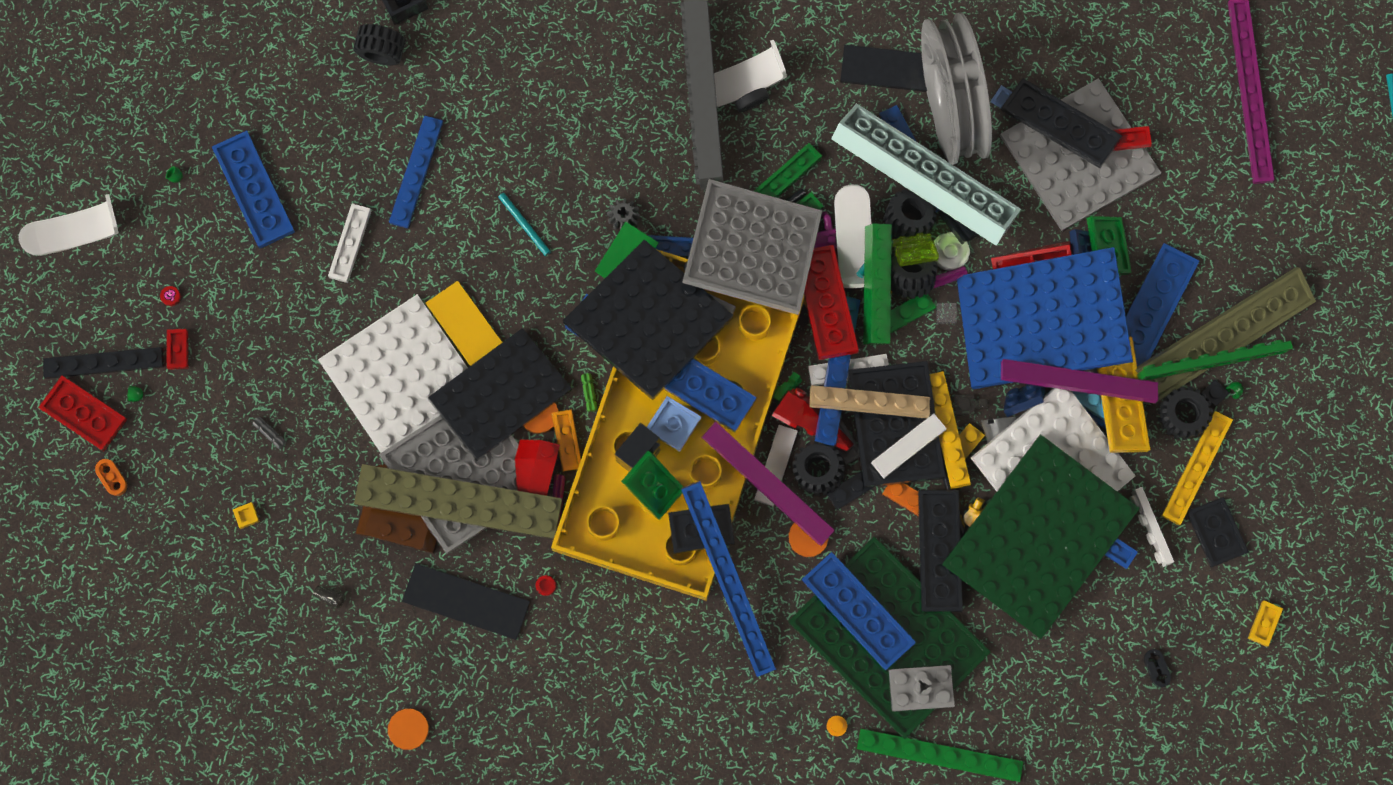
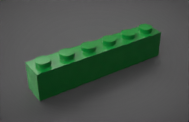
[863,223,892,345]

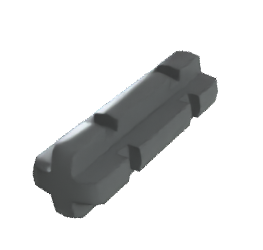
[252,417,286,449]

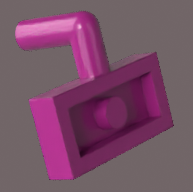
[814,211,837,249]

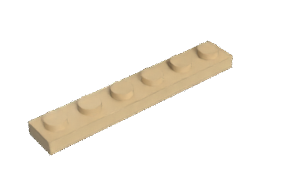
[809,385,930,418]

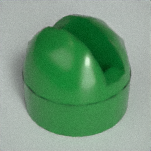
[166,166,183,183]
[1226,381,1244,399]
[127,386,143,402]

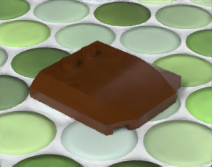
[356,464,437,554]

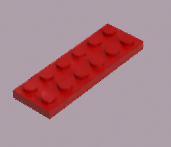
[804,245,859,360]

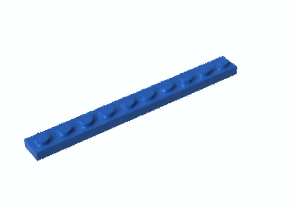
[681,481,776,677]

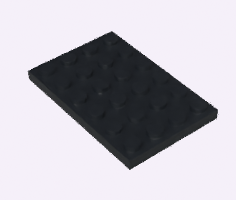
[428,328,572,461]
[848,361,945,488]

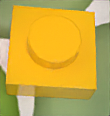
[233,502,260,529]

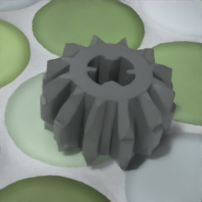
[607,198,640,230]

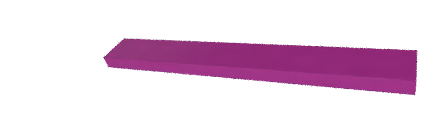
[1001,359,1158,403]
[701,422,834,546]

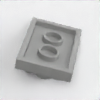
[888,665,955,712]

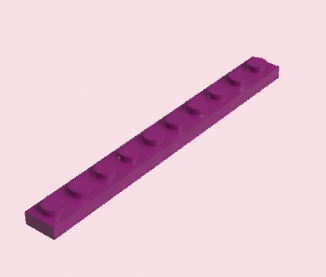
[1228,0,1274,184]

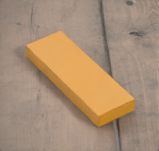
[551,409,581,472]

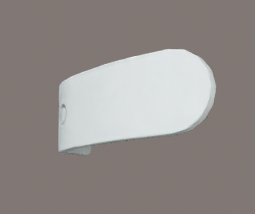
[714,40,787,107]
[834,184,871,288]
[19,194,119,255]

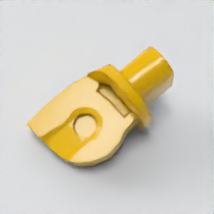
[963,497,985,527]

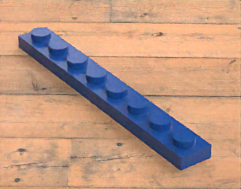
[814,296,860,446]

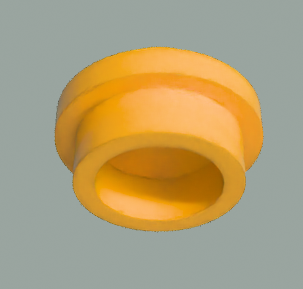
[827,716,847,737]

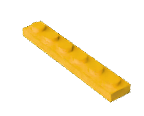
[929,371,971,489]
[1161,411,1233,525]

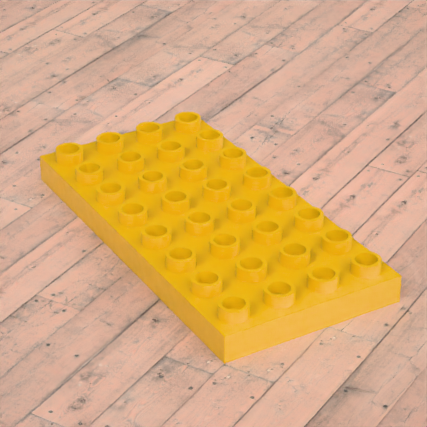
[551,249,805,601]

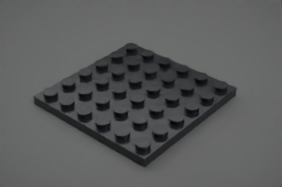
[563,239,734,400]

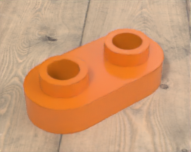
[95,459,127,496]

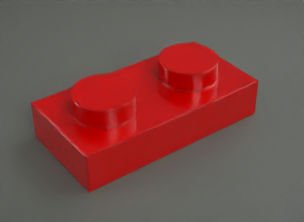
[1113,126,1152,151]
[167,329,188,370]

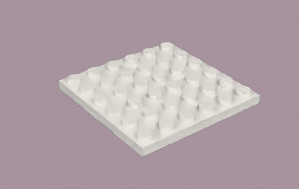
[318,294,468,453]
[971,388,1135,491]

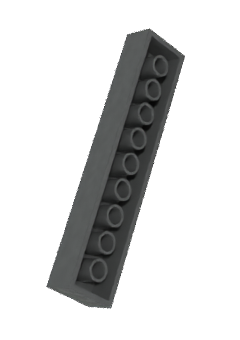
[680,0,724,190]

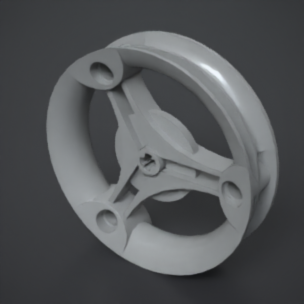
[921,12,992,165]

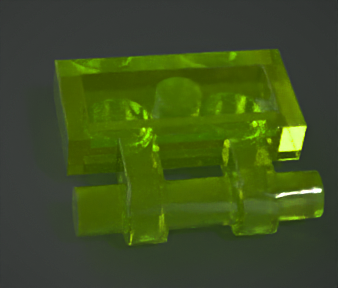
[891,233,939,266]

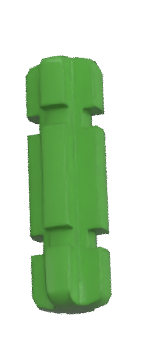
[581,373,598,412]

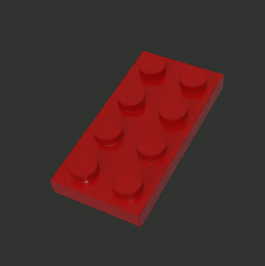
[38,376,127,452]

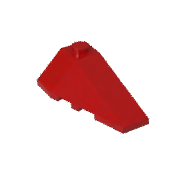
[991,241,1073,269]
[772,388,854,451]
[515,440,560,496]

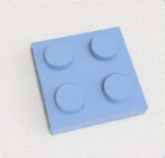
[647,396,701,452]

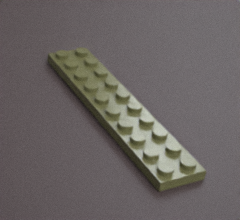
[1136,267,1316,404]
[354,464,562,539]

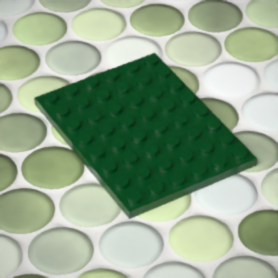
[942,434,1140,639]
[788,537,991,739]

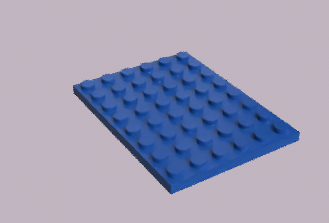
[957,247,1133,389]

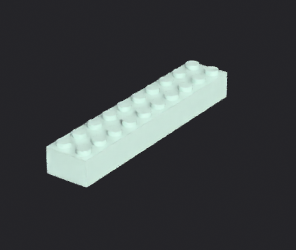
[831,103,1021,245]

